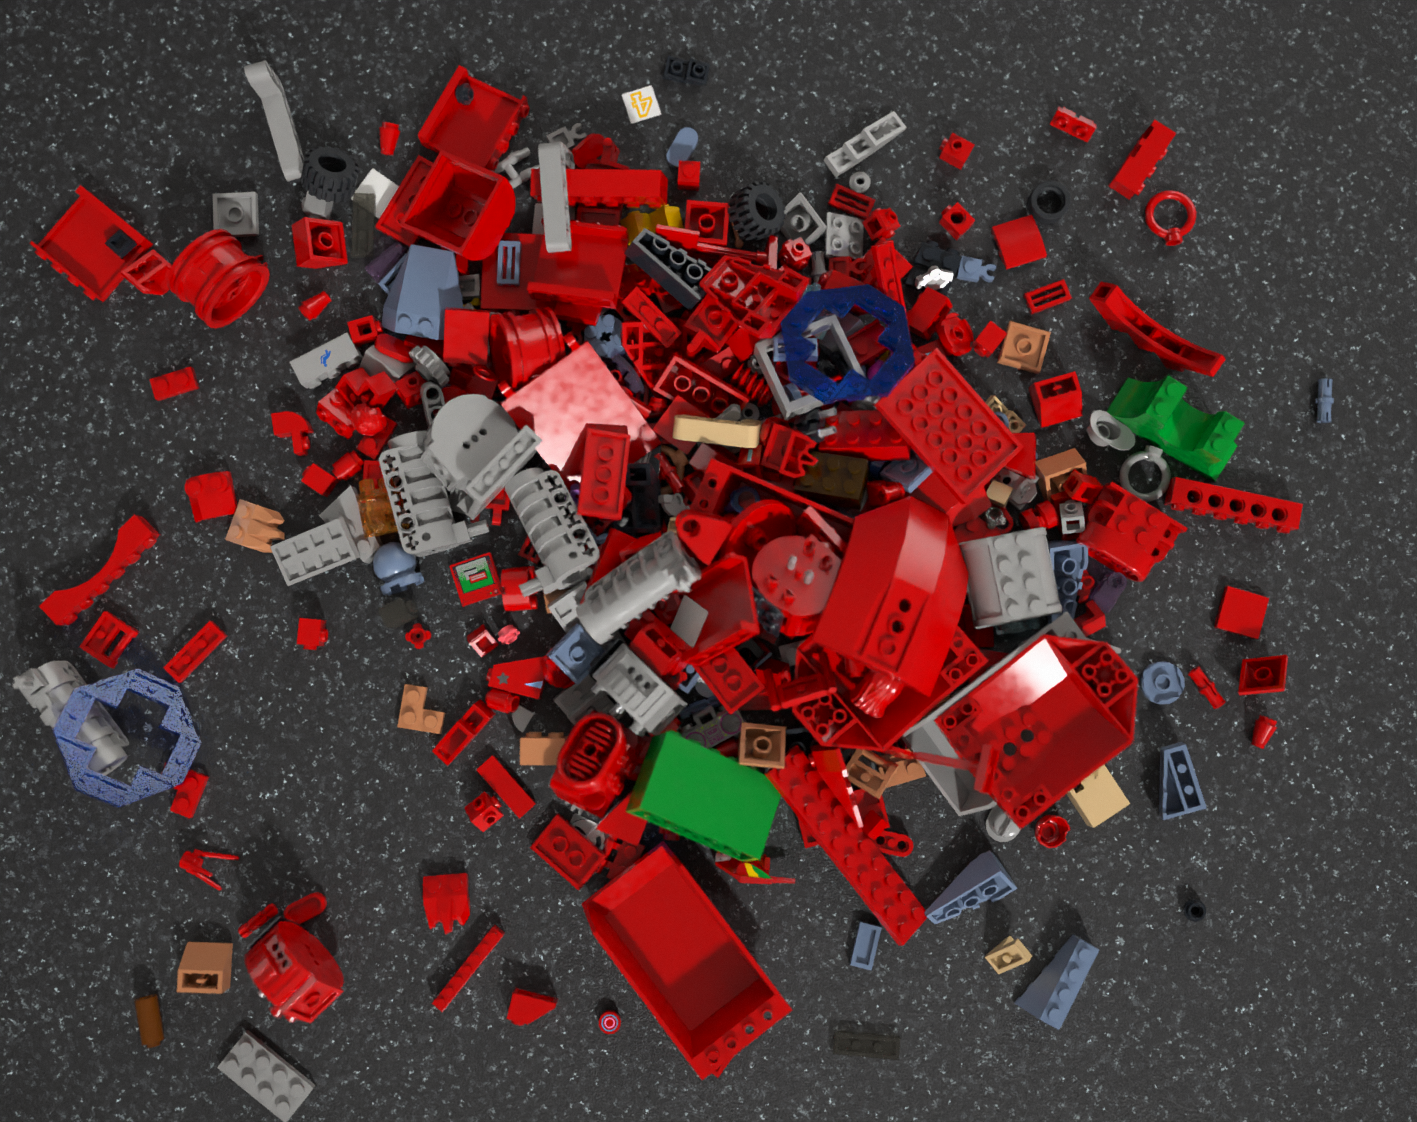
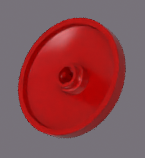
[719,499,796,576]

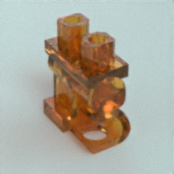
[356,478,410,538]

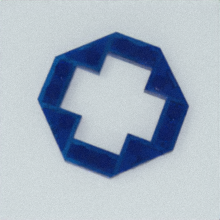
[781,284,915,404]
[52,668,202,808]

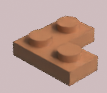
[397,684,445,734]

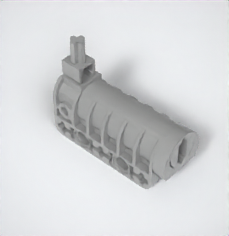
[576,531,702,644]

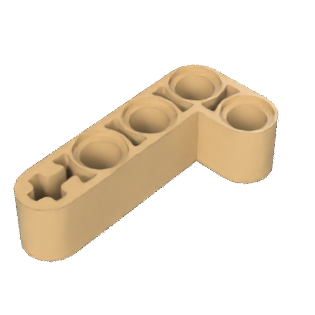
[673,415,761,448]

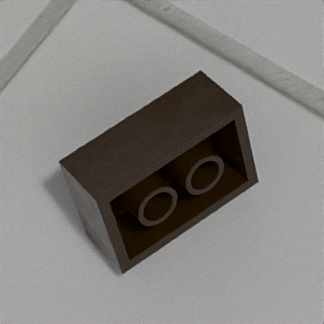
[794,451,870,510]

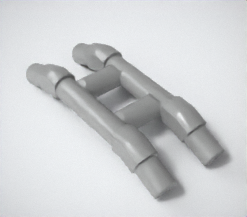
[492,147,539,189]

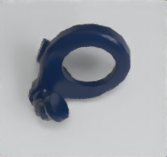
[723,486,760,514]

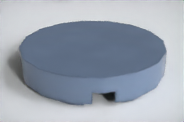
[1140,661,1185,704]

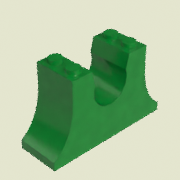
[1106,375,1245,483]

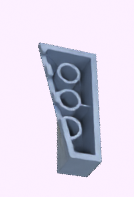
[1014,935,1099,1030]

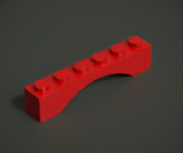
[39,514,160,625]

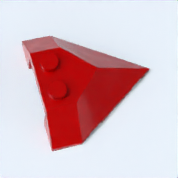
[621,317,693,400]

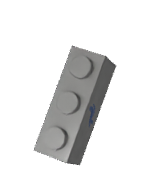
[290,332,363,389]

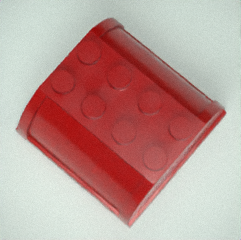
[400,150,516,261]

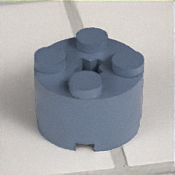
[584,314,626,363]

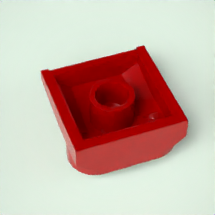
[185,471,237,523]

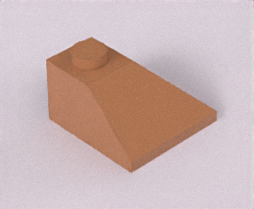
[738,722,786,769]

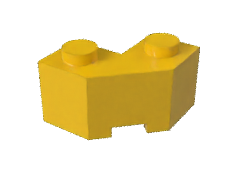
[620,204,684,245]

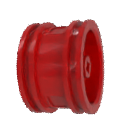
[167,229,270,328]
[489,307,566,397]

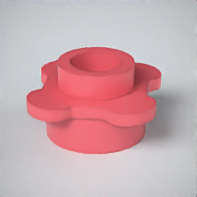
[498,625,520,645]

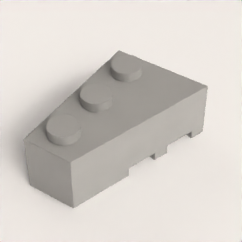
[319,485,383,564]

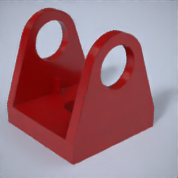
[675,509,732,565]

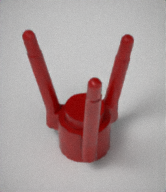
[179,849,239,891]

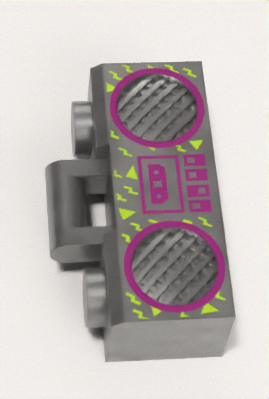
[680,704,747,749]

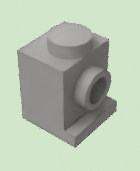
[1059,500,1085,534]

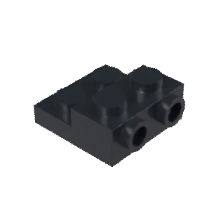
[905,240,962,296]

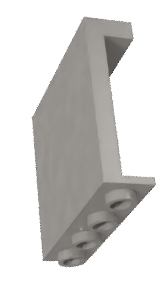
[457,425,543,520]

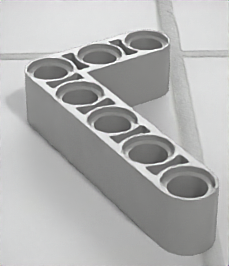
[244,60,304,181]
[538,142,575,253]

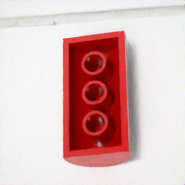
[653,352,750,419]

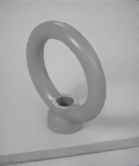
[1119,445,1171,502]

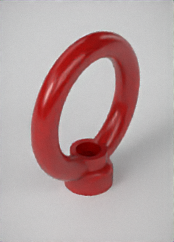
[1145,190,1196,246]

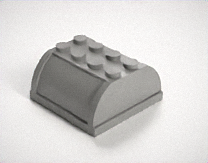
[958,527,1063,629]

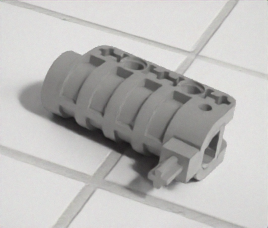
[379,431,489,557]
[505,468,599,598]
[13,661,129,783]

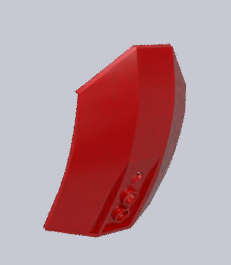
[811,496,969,697]
[792,599,988,751]
[934,635,1138,829]

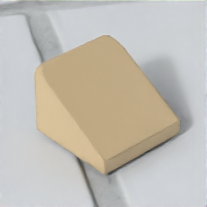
[986,480,1013,508]

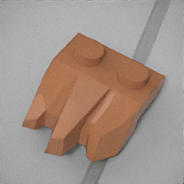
[225,499,285,553]

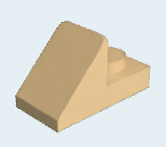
[985,936,1032,974]

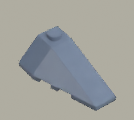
[1047,540,1088,624]
[924,850,1018,924]

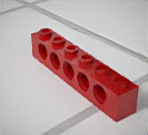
[1164,477,1303,534]

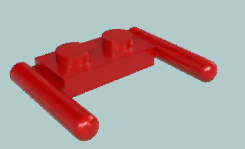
[763,651,837,711]

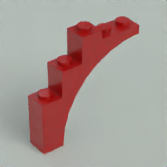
[1089,281,1226,377]

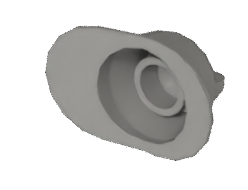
[1086,410,1135,450]
[986,804,1021,842]

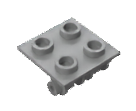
[824,212,864,260]

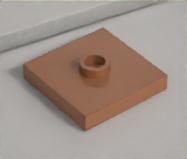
[997,321,1051,374]

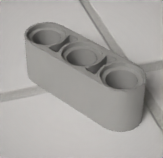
[420,382,445,427]

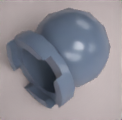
[373,542,425,596]

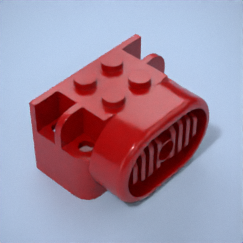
[1076,482,1188,582]
[550,710,646,819]

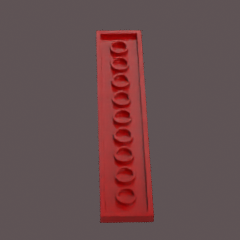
[765,745,927,946]

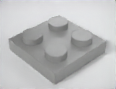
[213,192,259,237]

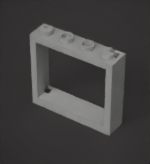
[754,314,868,420]

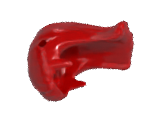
[849,668,905,718]

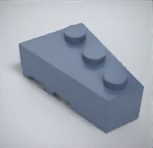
[1159,742,1207,820]

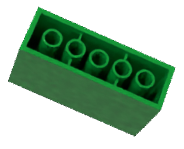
[625,730,781,862]

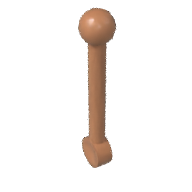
[729,207,743,249]

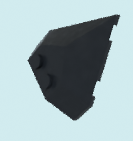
[595,463,663,539]

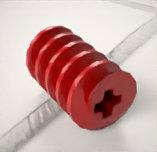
[730,362,773,407]

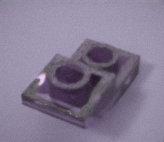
[612,353,645,395]

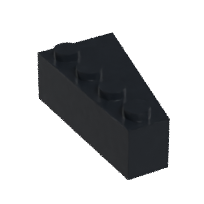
[624,228,711,311]

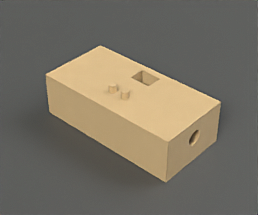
[1067,765,1130,828]

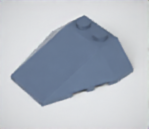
[382,244,463,340]

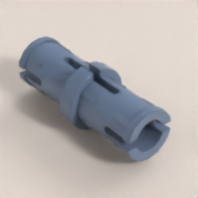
[1315,378,1334,423]

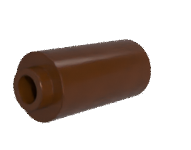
[134,994,165,1048]

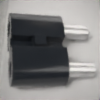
[794,407,837,443]

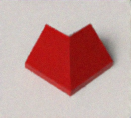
[1238,655,1288,695]

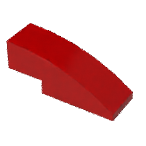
[432,699,496,766]

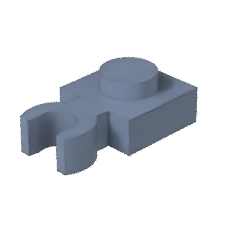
[956,256,996,282]

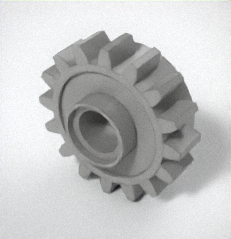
[409,345,450,388]

